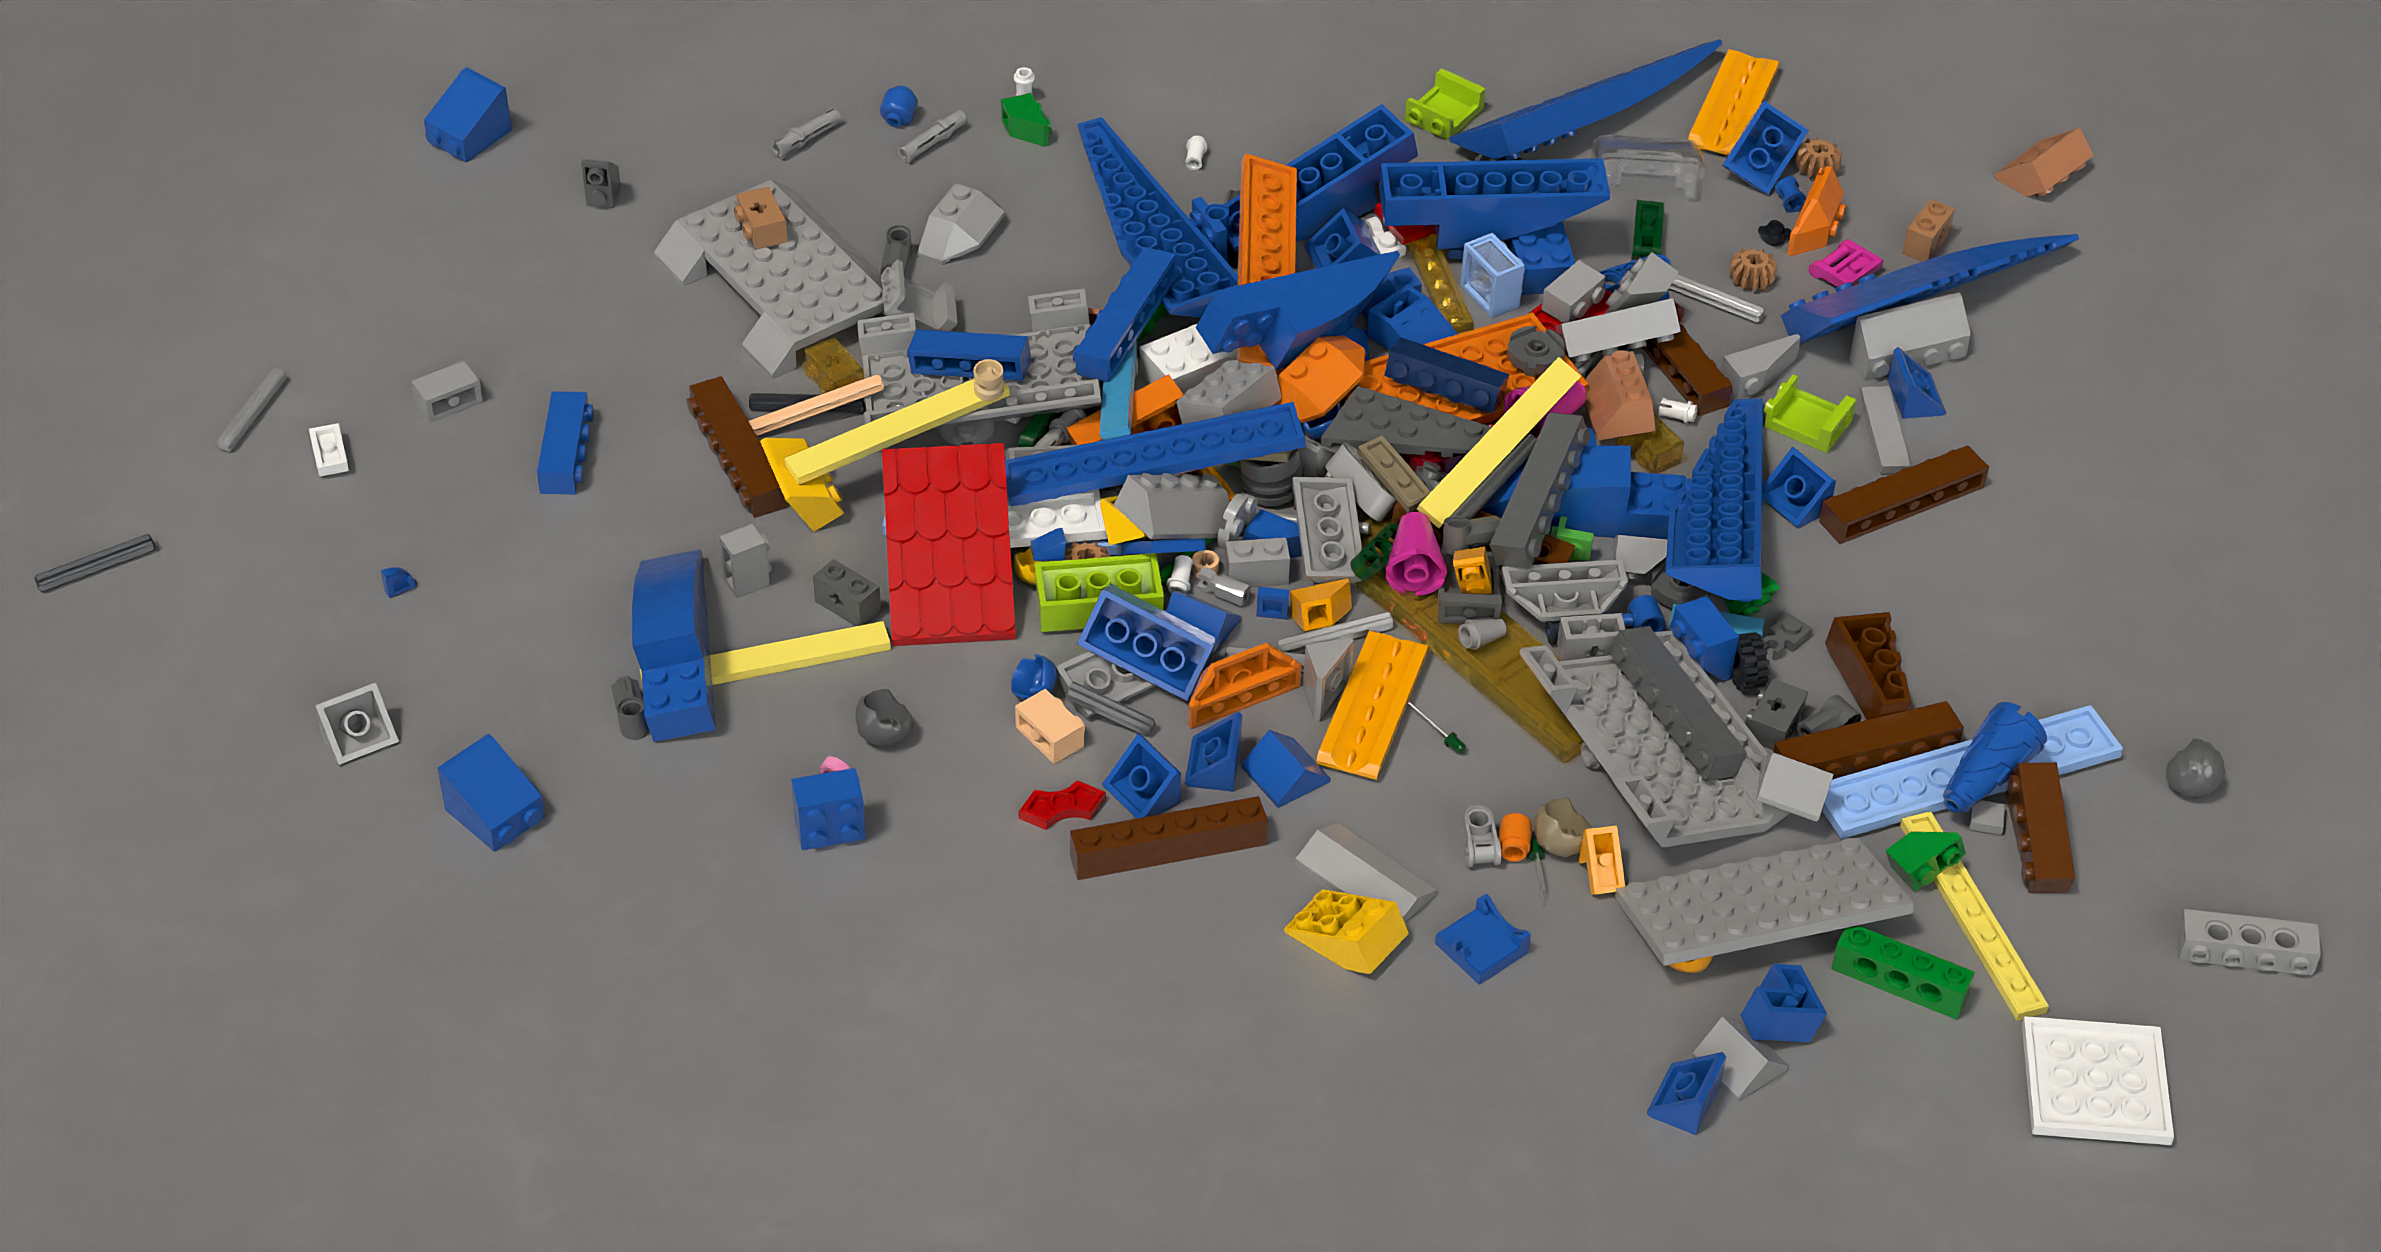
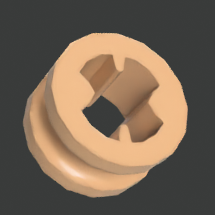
[1192,550,1219,579]

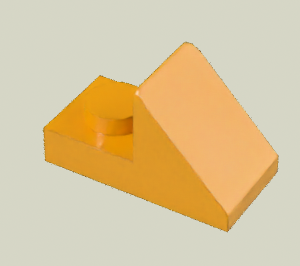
[1579,825,1625,895]

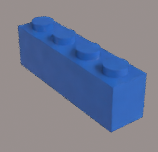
[907,329,1031,381]
[537,391,594,495]

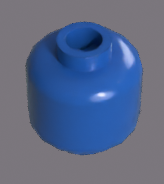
[880,86,918,127]

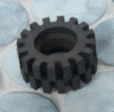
[1731,631,1770,690]

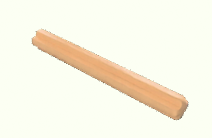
[748,375,884,436]

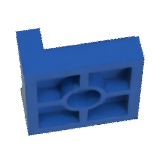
[1435,893,1531,985]

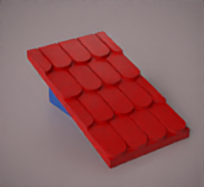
[882,443,1016,646]

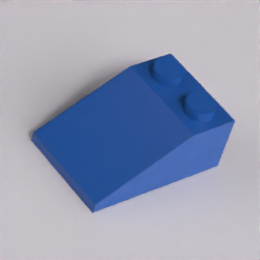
[1722,101,1809,195]

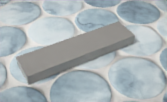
[1860,386,1911,474]

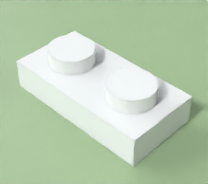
[309,423,349,477]

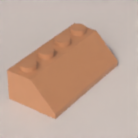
[1584,350,1656,441]

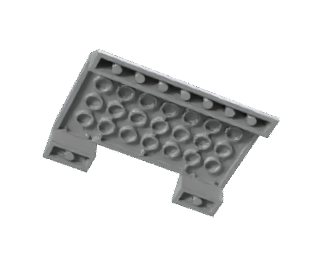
[654,180,887,379]
[857,288,1102,430]
[1519,630,1791,848]

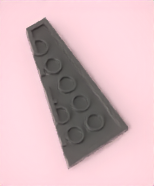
[1321,386,1492,457]

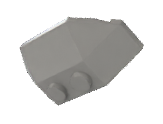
[917,183,1005,265]
[1501,559,1628,622]

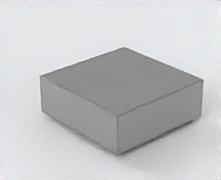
[1969,800,2005,835]

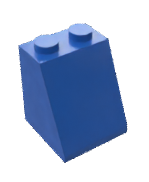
[424,67,512,162]
[437,733,545,852]

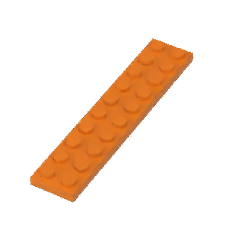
[1236,153,1297,378]

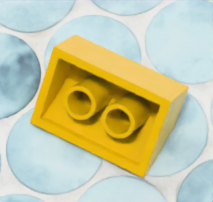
[760,438,844,532]

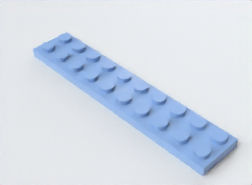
[1822,705,2123,839]

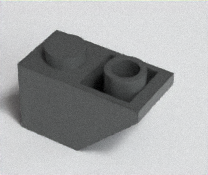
[581,159,621,208]

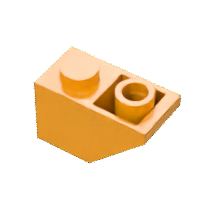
[1453,547,1492,595]
[1290,578,1352,631]

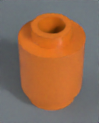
[1499,813,1532,862]

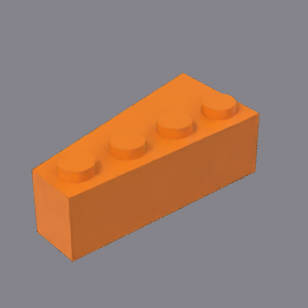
[1066,374,1184,445]

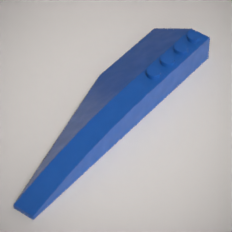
[1449,39,1722,160]
[1077,117,1238,318]
[1781,234,2079,344]
[1666,398,1763,602]

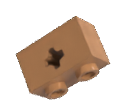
[734,187,787,250]
[1902,199,1955,262]

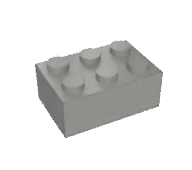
[1176,360,1282,424]

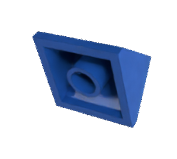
[1888,347,1946,419]
[1763,446,1836,528]
[1165,591,1241,654]
[1185,711,1243,792]
[1242,730,1330,808]
[1102,734,1181,818]
[1646,1052,1726,1135]

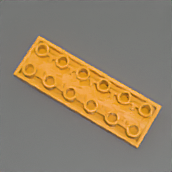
[1687,49,1780,156]
[1316,630,1430,780]

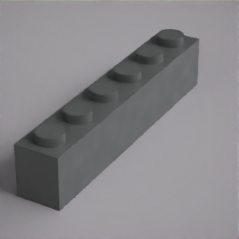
[1490,413,1590,569]
[1609,626,1747,781]

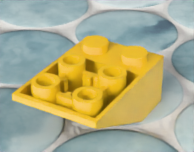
[1284,889,1409,974]

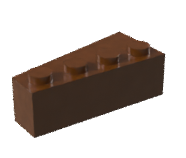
[1825,612,1912,720]
[2005,762,2075,893]

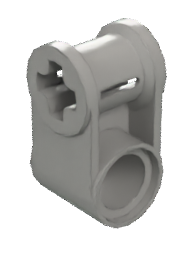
[1462,805,1501,868]

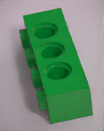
[1831,925,1975,1020]

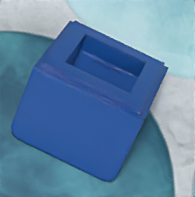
[1030,528,1066,561]

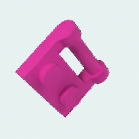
[1809,239,1884,287]

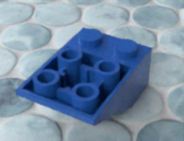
[1367,284,1457,350]

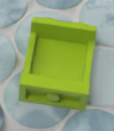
[1404,68,1486,141]
[1764,374,1857,453]

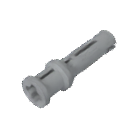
[1034,409,1086,447]

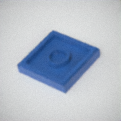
[1122,538,1205,554]

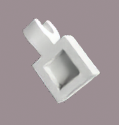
[1365,217,1406,257]

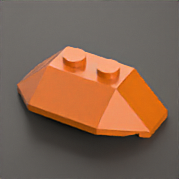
[1787,166,1846,256]
[1272,336,1366,423]
[1188,643,1302,729]

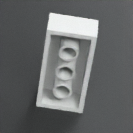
[1139,324,1236,395]

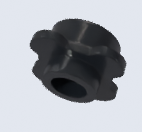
[1758,220,1792,246]

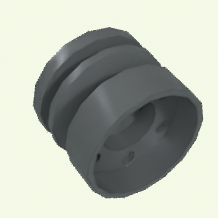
[1239,448,1304,506]

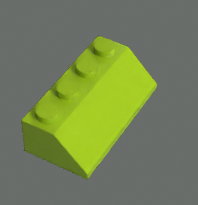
[1034,553,1164,632]

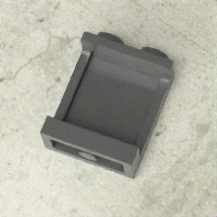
[1437,550,1502,624]

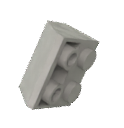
[1605,252,1679,314]

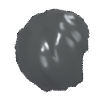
[855,689,913,747]
[2166,738,2225,799]

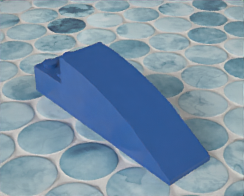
[1224,104,1418,252]
[1379,158,1610,250]
[1195,251,1400,370]
[1480,446,1686,540]
[632,549,716,742]

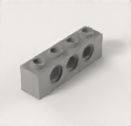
[2177,909,2321,976]

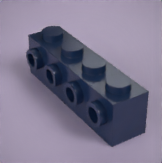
[1384,337,1510,413]

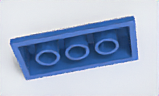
[1077,584,1221,701]

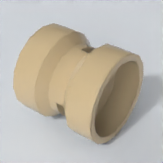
[974,359,1004,401]

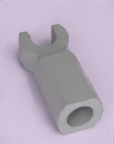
[1197,567,1251,606]

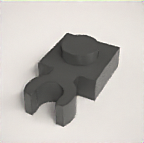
[1762,613,1812,661]

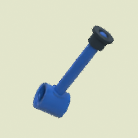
[1545,595,1666,644]

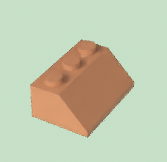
[1994,127,2094,197]

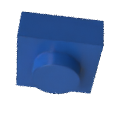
[1256,587,1289,620]

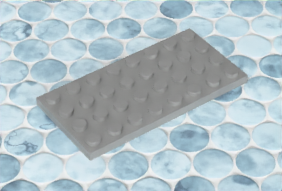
[1615,838,1914,966]

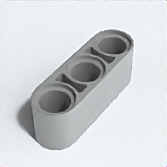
[1325,443,1397,521]

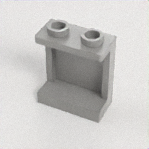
[881,259,957,331]

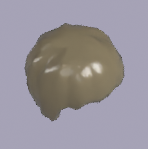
[1534,798,1592,858]

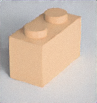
[1015,689,1085,764]

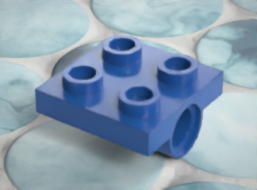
[1189,196,1230,263]

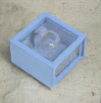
[1460,233,1525,318]

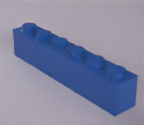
[1073,247,1178,382]

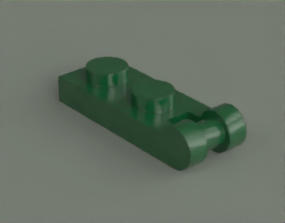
[1632,200,1664,259]

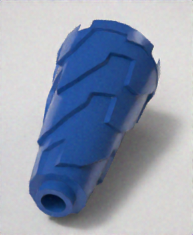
[1943,702,2047,813]

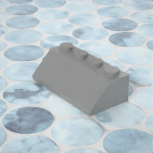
[1849,292,1971,381]
[1555,298,1681,362]
[1114,473,1229,539]

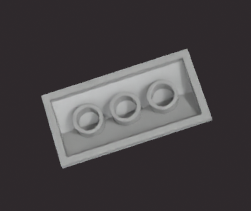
[1292,477,1363,584]
[1055,651,1156,718]
[1295,822,1437,922]

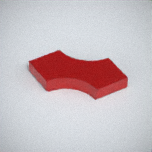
[1018,780,1106,830]

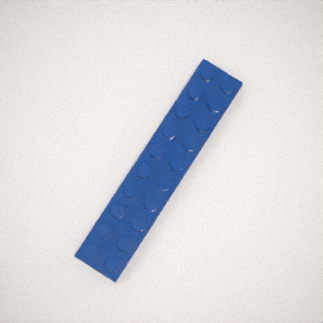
[1005,402,1306,507]

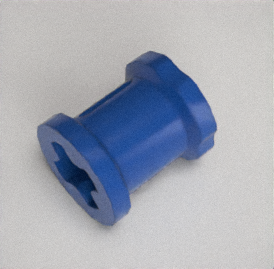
[1775,176,1806,213]

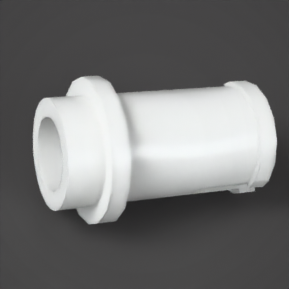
[1014,67,1035,96]
[1185,136,1208,170]
[1659,398,1697,424]
[1166,555,1194,594]

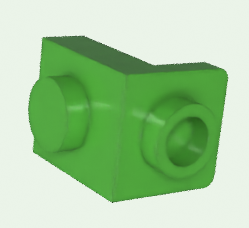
[1551,516,1594,562]

